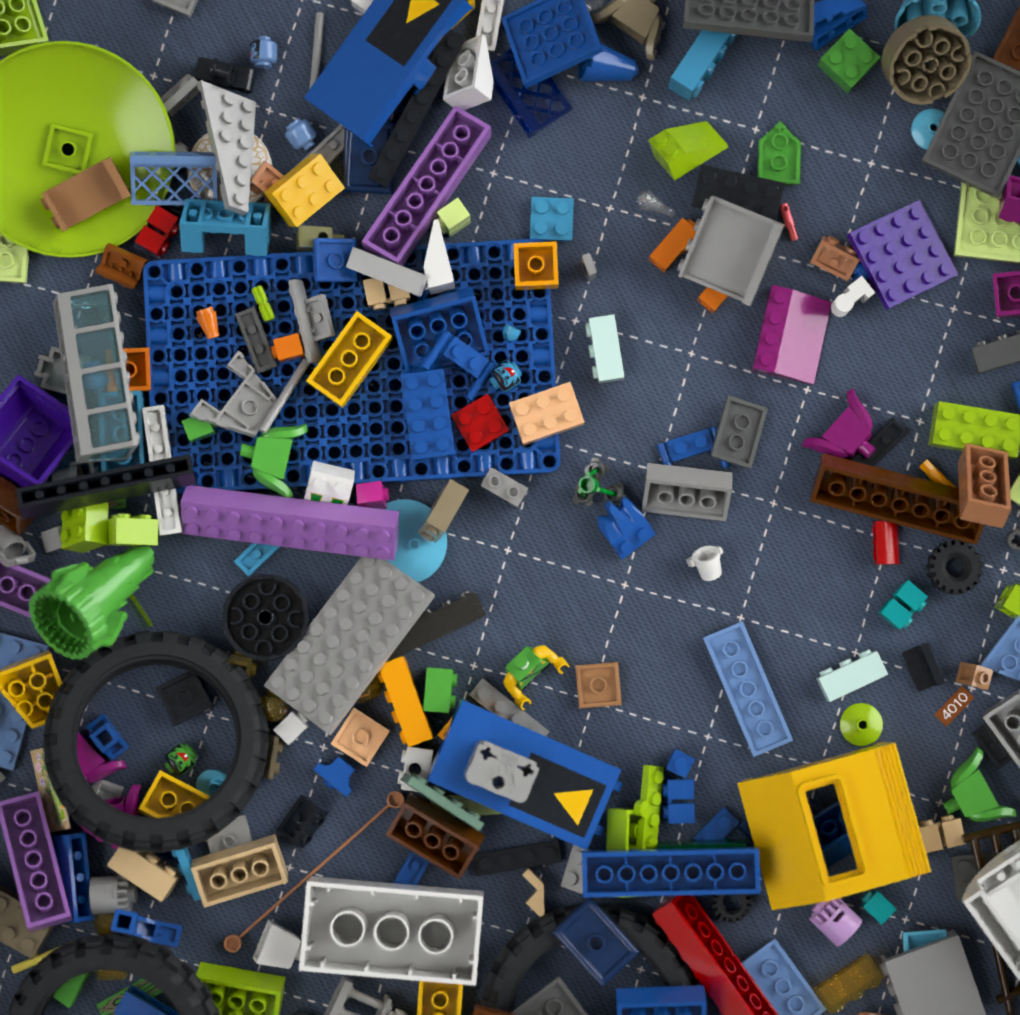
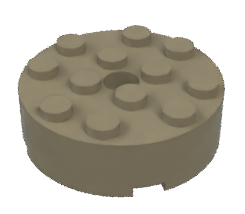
[881,15,972,105]

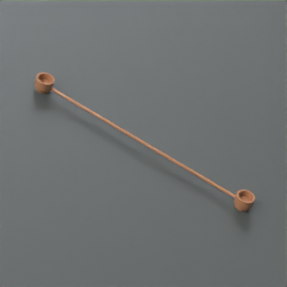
[224,791,404,953]

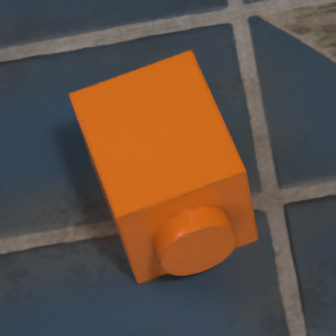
[271,333,305,363]

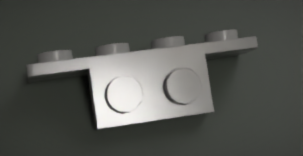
[288,279,335,364]

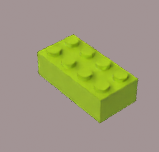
[928,401,1020,460]

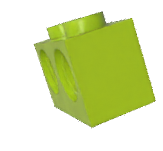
[994,583,1020,618]

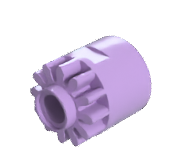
[809,898,862,947]

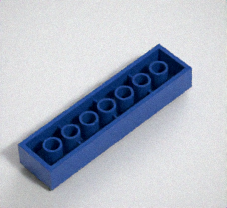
[582,847,760,897]

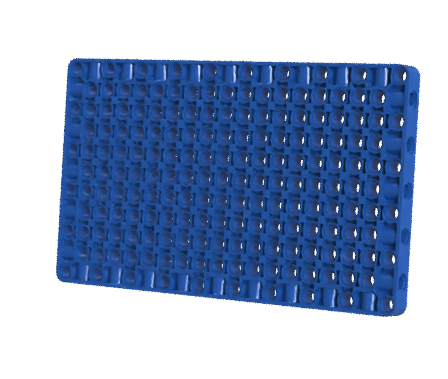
[143,239,560,495]

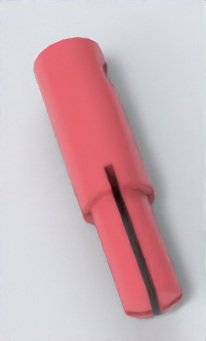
[779,203,798,241]

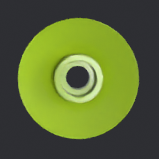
[840,703,883,746]

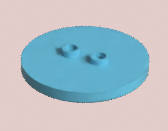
[384,499,447,583]

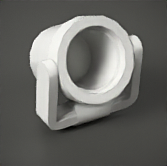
[686,546,723,581]

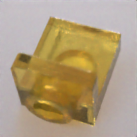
[227,650,257,679]

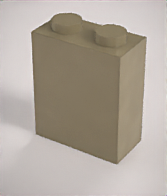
[418,479,469,543]

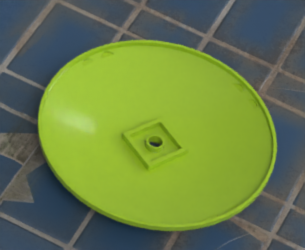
[0,41,175,258]

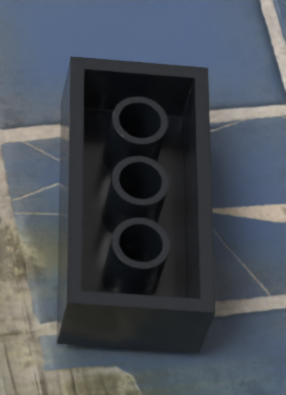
[691,164,785,221]

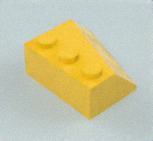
[0,650,62,729]

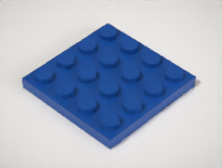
[501,0,603,88]

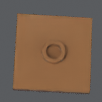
[575,662,622,709]

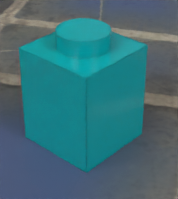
[860,889,897,925]

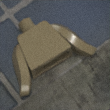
[591,0,663,61]

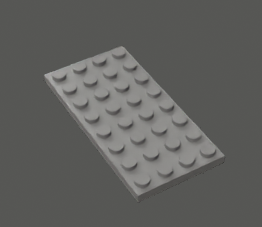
[264,557,435,736]

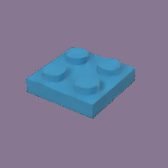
[530,197,574,242]

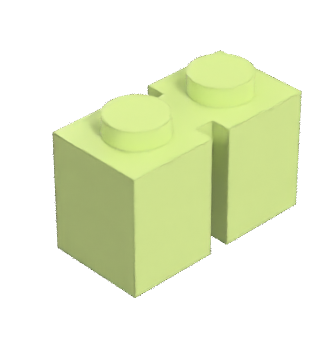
[437,198,471,237]

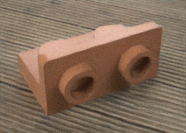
[250,161,283,208]
[810,236,859,281]

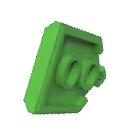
[757,121,801,185]

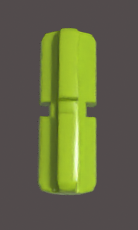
[252,285,275,322]

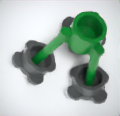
[572,457,626,507]

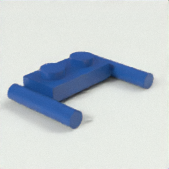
[421,330,496,401]
[657,426,730,469]

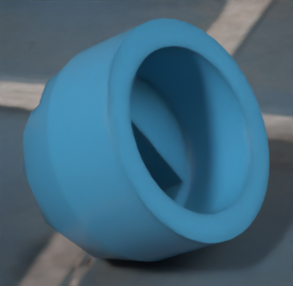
[502,324,521,342]

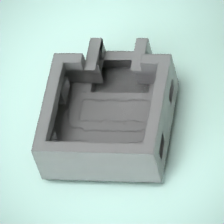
[34,346,96,397]

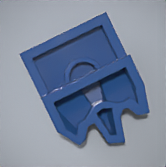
[598,496,656,559]

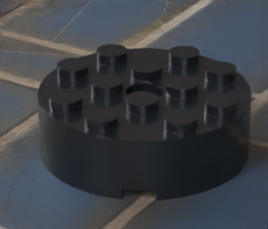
[222,574,311,661]

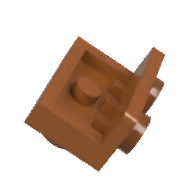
[95,243,147,289]

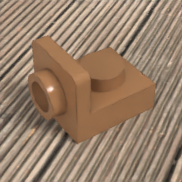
[955,662,993,690]

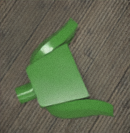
[239,423,308,498]
[943,746,1017,822]

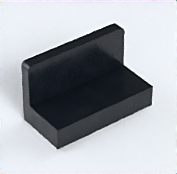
[902,643,945,692]

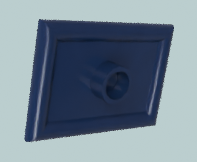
[342,122,396,195]
[551,897,640,987]

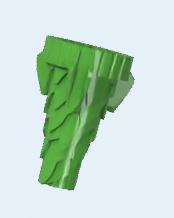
[29,546,154,660]

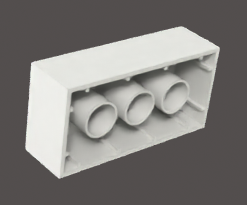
[299,876,484,986]

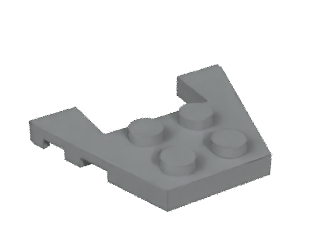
[190,350,277,438]

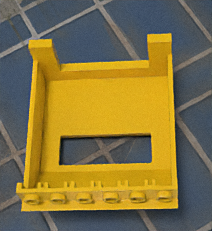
[737,742,931,910]

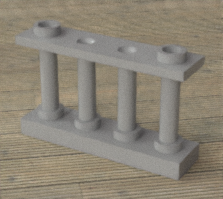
[324,975,393,1015]

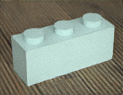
[585,314,624,384]
[816,649,888,702]

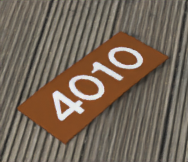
[934,686,975,727]

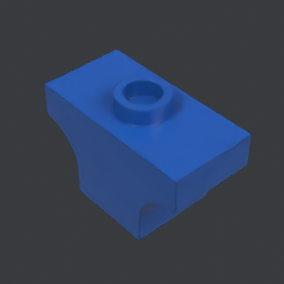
[86,713,130,761]
[313,756,356,797]

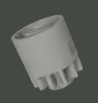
[89,875,138,915]

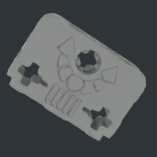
[464,740,539,803]

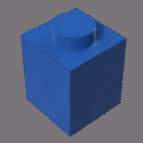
[664,748,695,778]

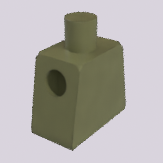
[296,225,345,252]

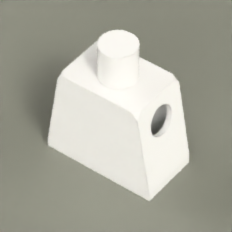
[253,920,301,969]

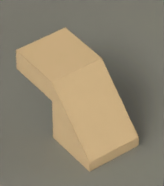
[522,868,544,917]

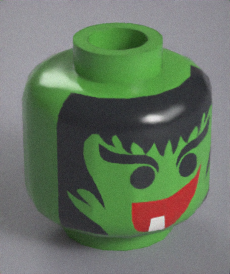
[164,743,198,775]

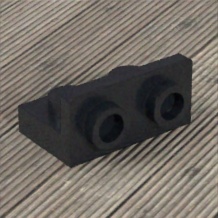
[277,795,328,848]

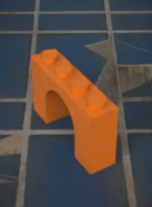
[648,218,728,314]

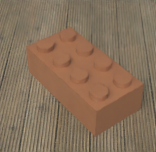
[958,443,1011,528]

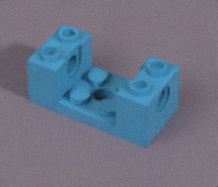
[179,199,272,257]

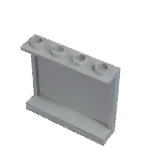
[677,195,785,306]
[879,929,986,1015]

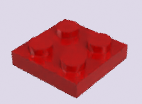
[451,394,509,453]

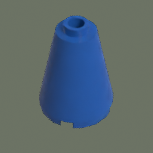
[578,43,639,82]

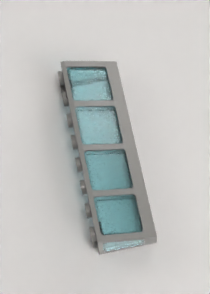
[53,284,140,463]

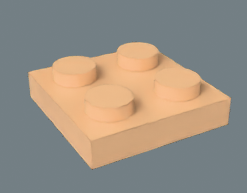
[331,707,390,767]

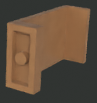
[40,156,131,232]

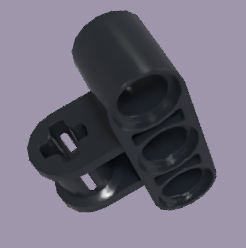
[193,57,257,94]

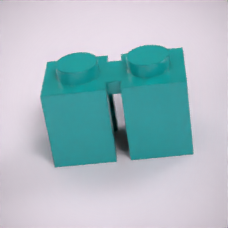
[878,580,928,630]

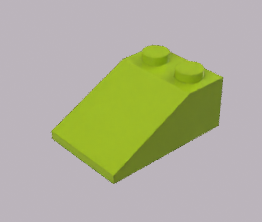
[648,121,728,181]

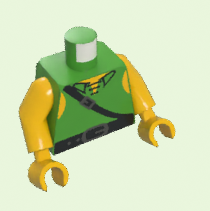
[503,645,569,710]

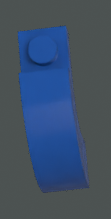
[111,909,183,948]

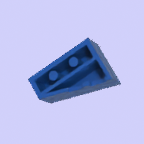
[807,0,868,52]

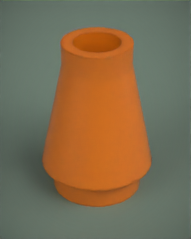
[196,307,220,340]

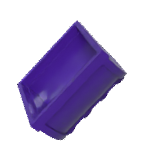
[0,375,90,488]

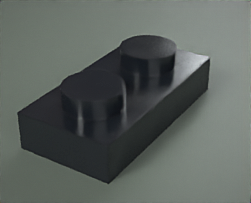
[971,723,1013,769]

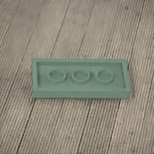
[400,772,484,831]

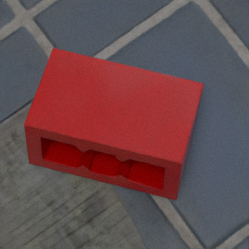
[872,521,900,565]

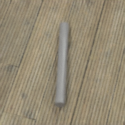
[310,12,324,88]
[259,359,310,434]

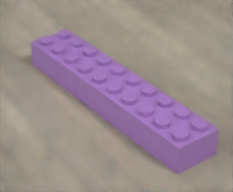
[181,485,399,561]

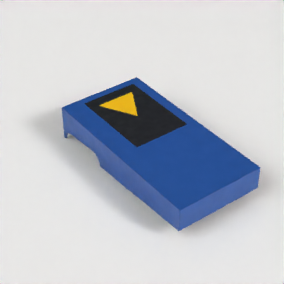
[304,0,473,147]
[426,699,623,850]

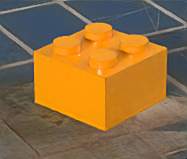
[513,241,559,290]

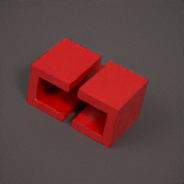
[135,205,180,258]

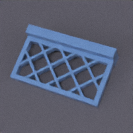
[130,151,217,205]

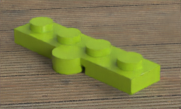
[634,765,664,849]

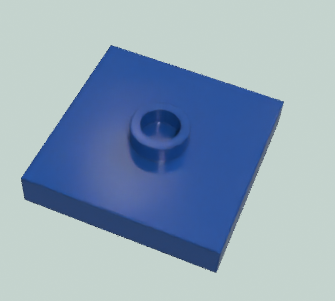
[313,238,358,282]

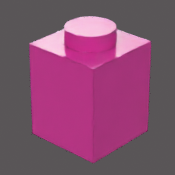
[356,481,390,509]

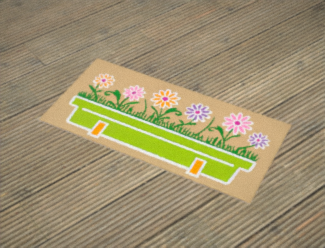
[30,748,71,832]

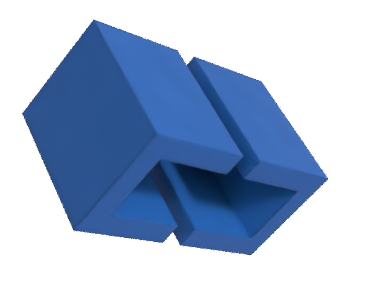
[662,778,695,824]

